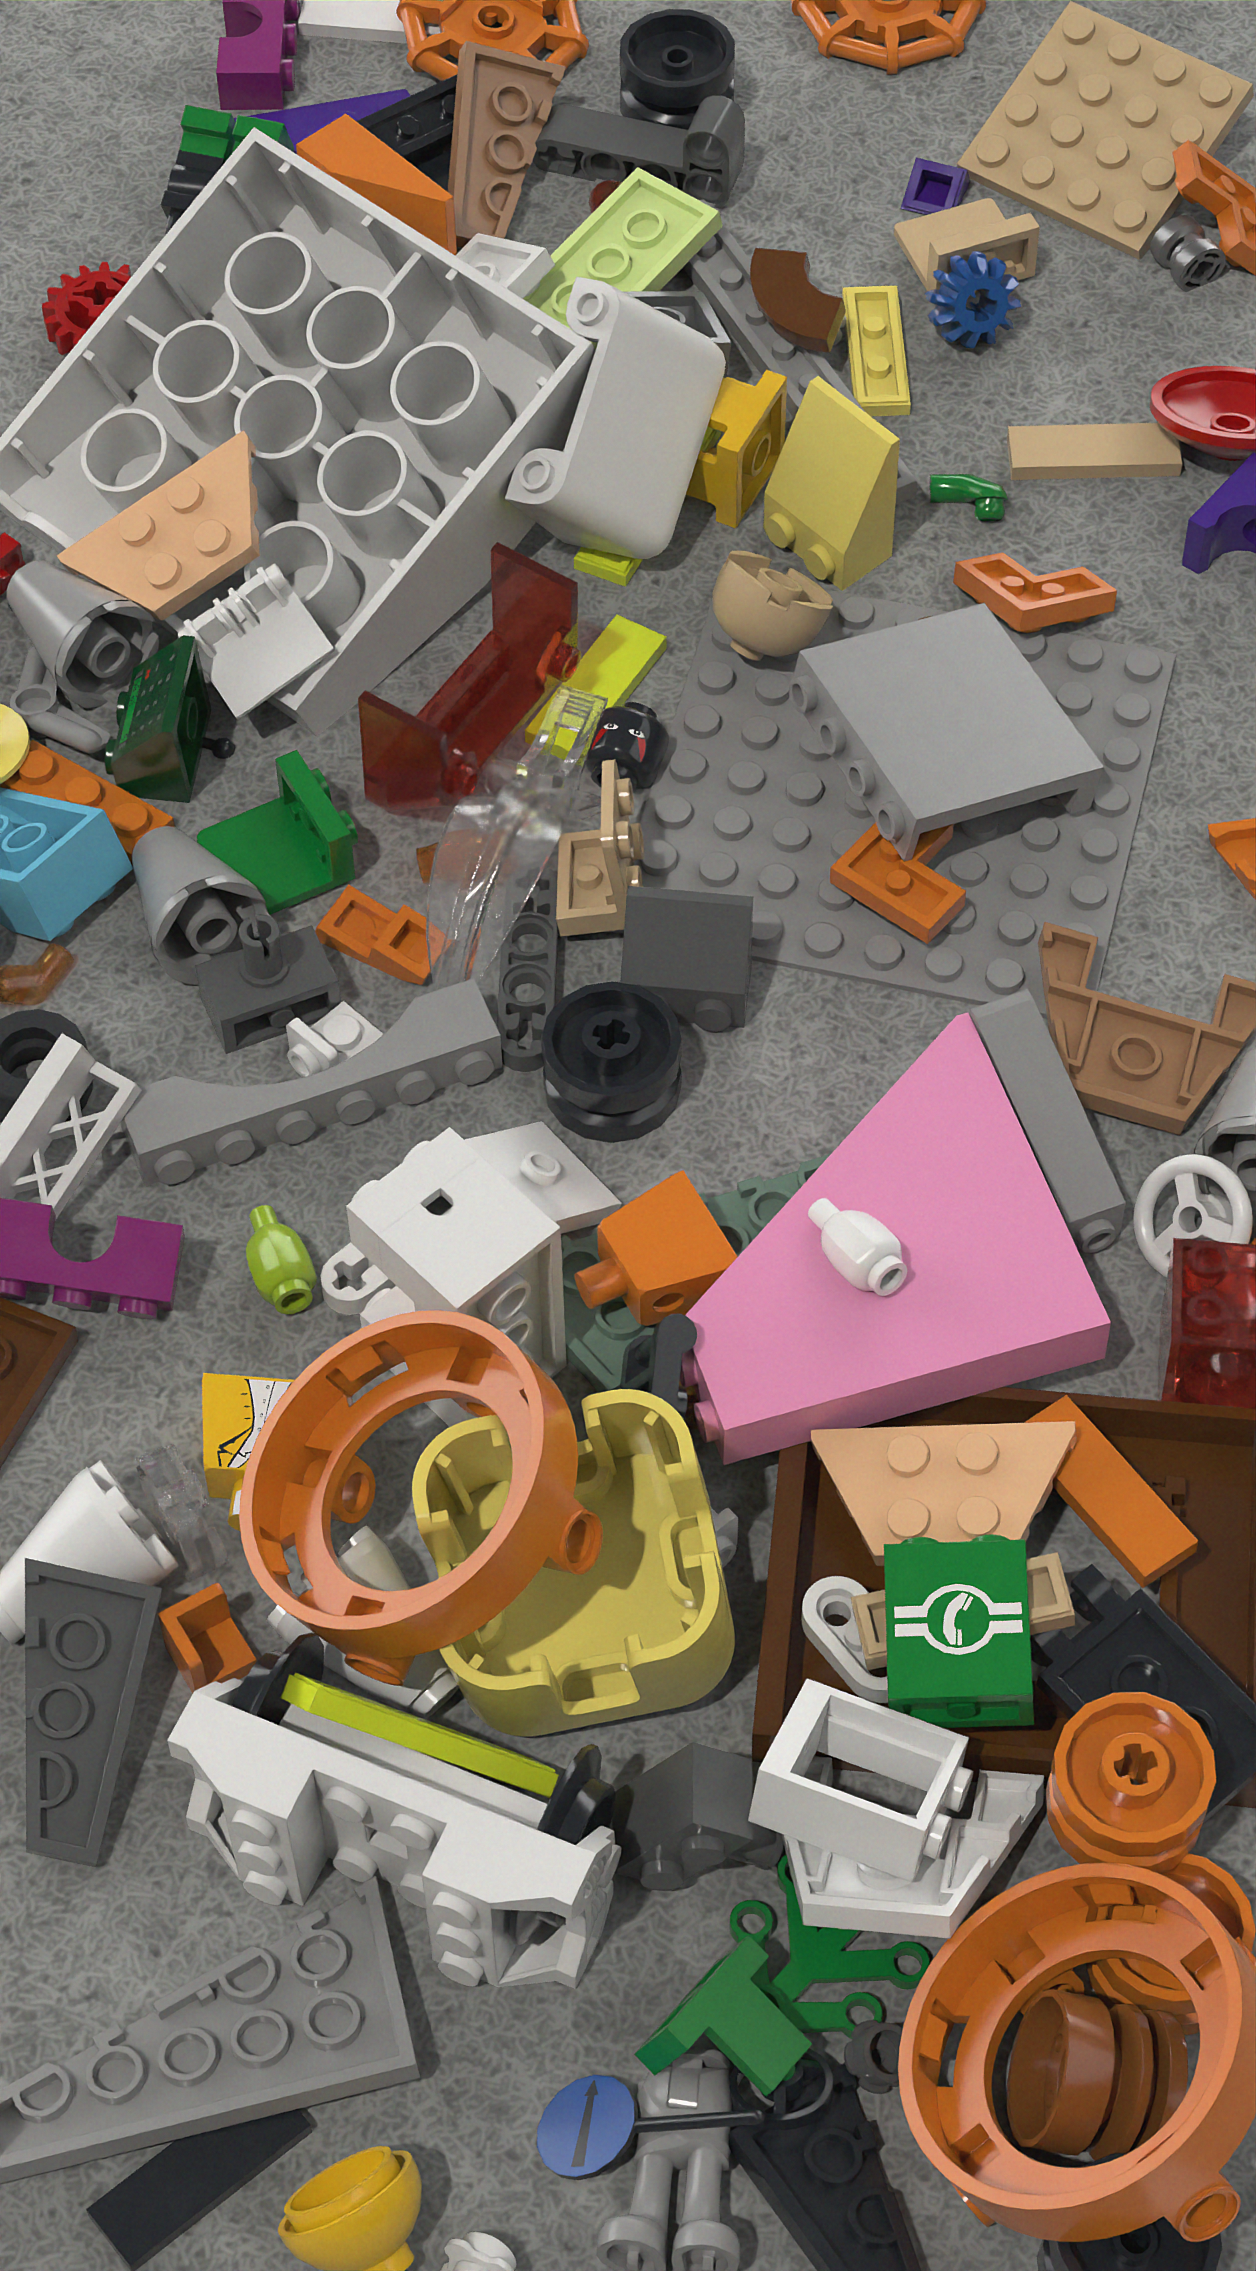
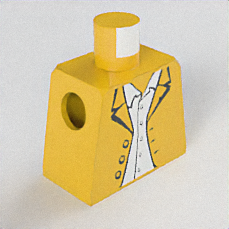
[202,1373,294,1531]

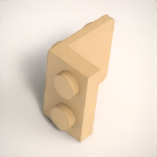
[556,759,644,936]

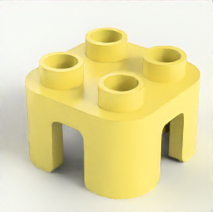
[412,1389,735,1737]

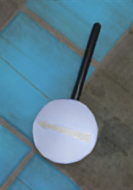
[537,2075,765,2180]

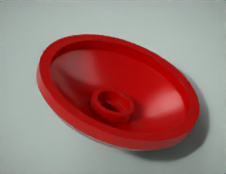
[1150,366,1256,461]

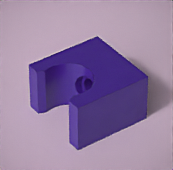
[1182,452,1256,574]

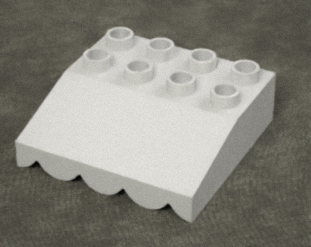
[0,127,595,736]

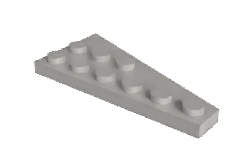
[0,1876,420,2184]

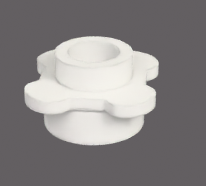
[440,2232,516,2271]

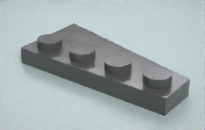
[25,1558,162,1867]

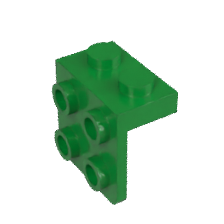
[197,750,358,915]

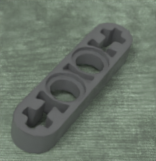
[497,863,559,1072]

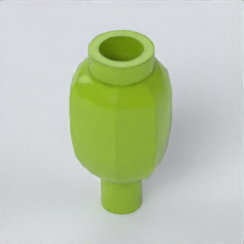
[246,1205,317,1314]

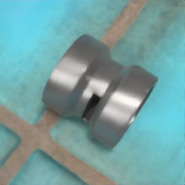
[1150,215,1226,292]

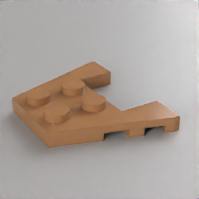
[1038,922,1256,1135]

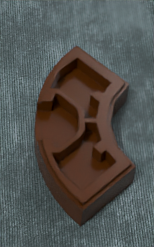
[750,248,846,353]

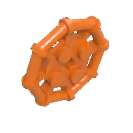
[396,0,589,81]
[791,0,986,75]

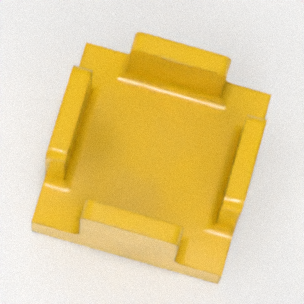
[686,370,787,528]

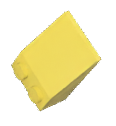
[764,376,900,591]

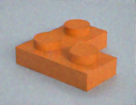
[1172,139,1256,276]
[953,552,1117,633]
[830,822,966,944]

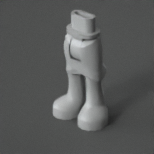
[596,2032,741,2271]

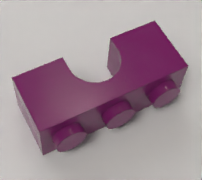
[216,0,300,110]
[0,1198,185,1319]

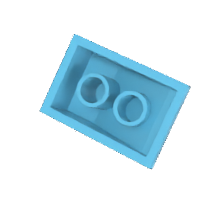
[0,787,133,941]

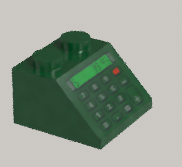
[105,635,212,803]

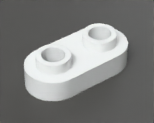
[801,1576,888,1703]

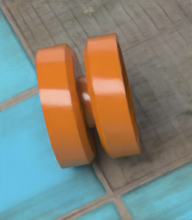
[1046,1692,1216,1874]
[1086,1853,1256,2035]

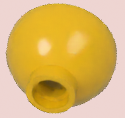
[278,2146,422,2271]

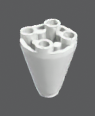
[0,1460,180,1645]
[266,1526,459,1720]

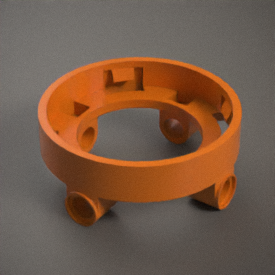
[239,1310,603,1686]
[898,1863,1256,2242]

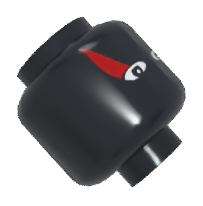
[583,702,669,793]

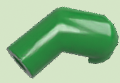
[929,474,1008,521]

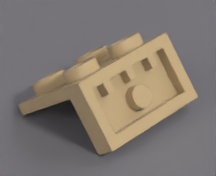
[894,198,1040,293]

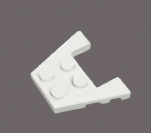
[781,1756,1044,1939]

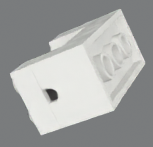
[346,1127,567,1427]

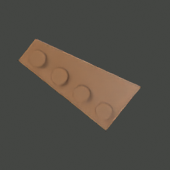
[448,41,566,248]

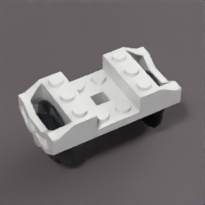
[167,1632,621,1989]

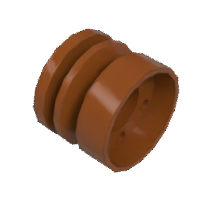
[1007,1989,1188,2161]

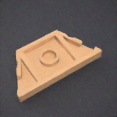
[57,430,260,621]
[811,1421,1077,1566]

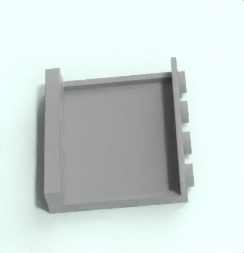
[789,603,1104,862]

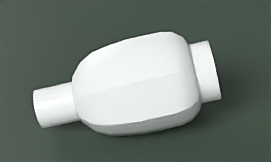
[808,1198,907,1296]

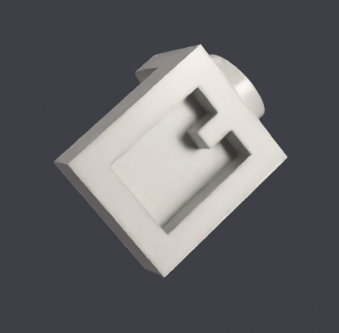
[286,1001,383,1077]

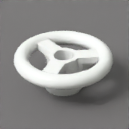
[1133,1154,1253,1285]

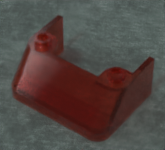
[358,542,581,812]

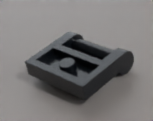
[620,1314,697,1420]

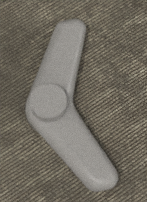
[10,646,111,753]

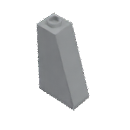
[969,989,1126,1253]

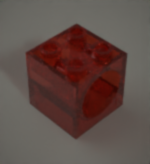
[1157,1238,1256,1409]

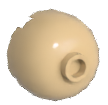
[713,551,833,661]

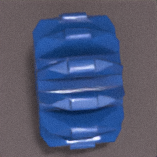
[925,251,1022,349]

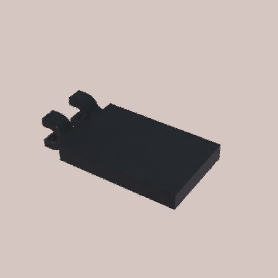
[1030,1564,1256,1824]

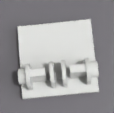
[177,563,335,720]

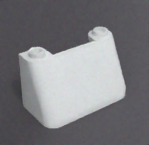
[505,277,726,559]

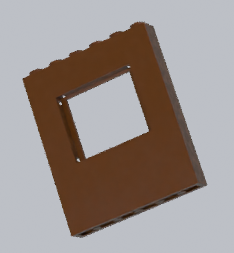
[751,1387,1256,1808]

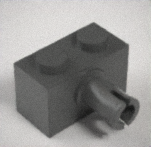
[195,914,341,1054]
[612,1742,784,1891]

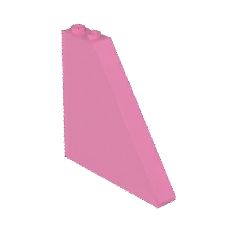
[680,1012,1111,1465]

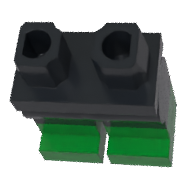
[160,105,294,235]

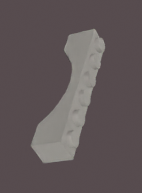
[120,978,502,1187]

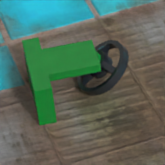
[634,1935,834,2130]

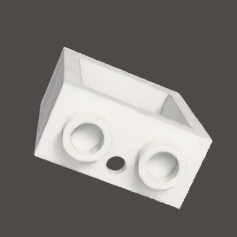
[748,1679,973,1882]

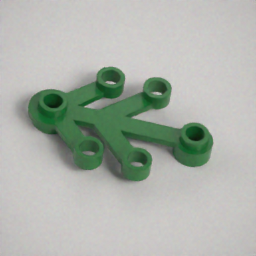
[729,1854,930,2039]

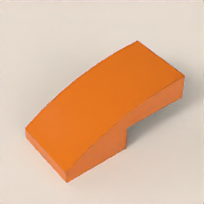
[315,884,456,985]

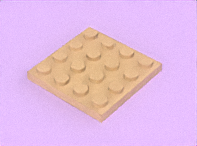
[956,1,1254,260]

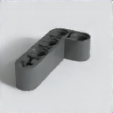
[533,96,745,209]

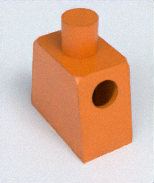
[574,1170,738,1326]

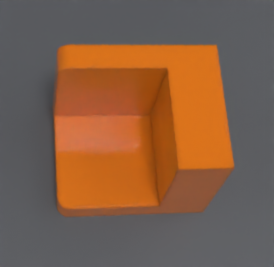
[158,1583,257,1693]

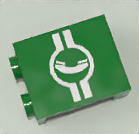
[884,1534,1034,1728]

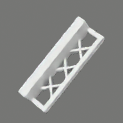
[0,1034,142,1219]

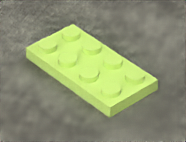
[523,167,723,350]

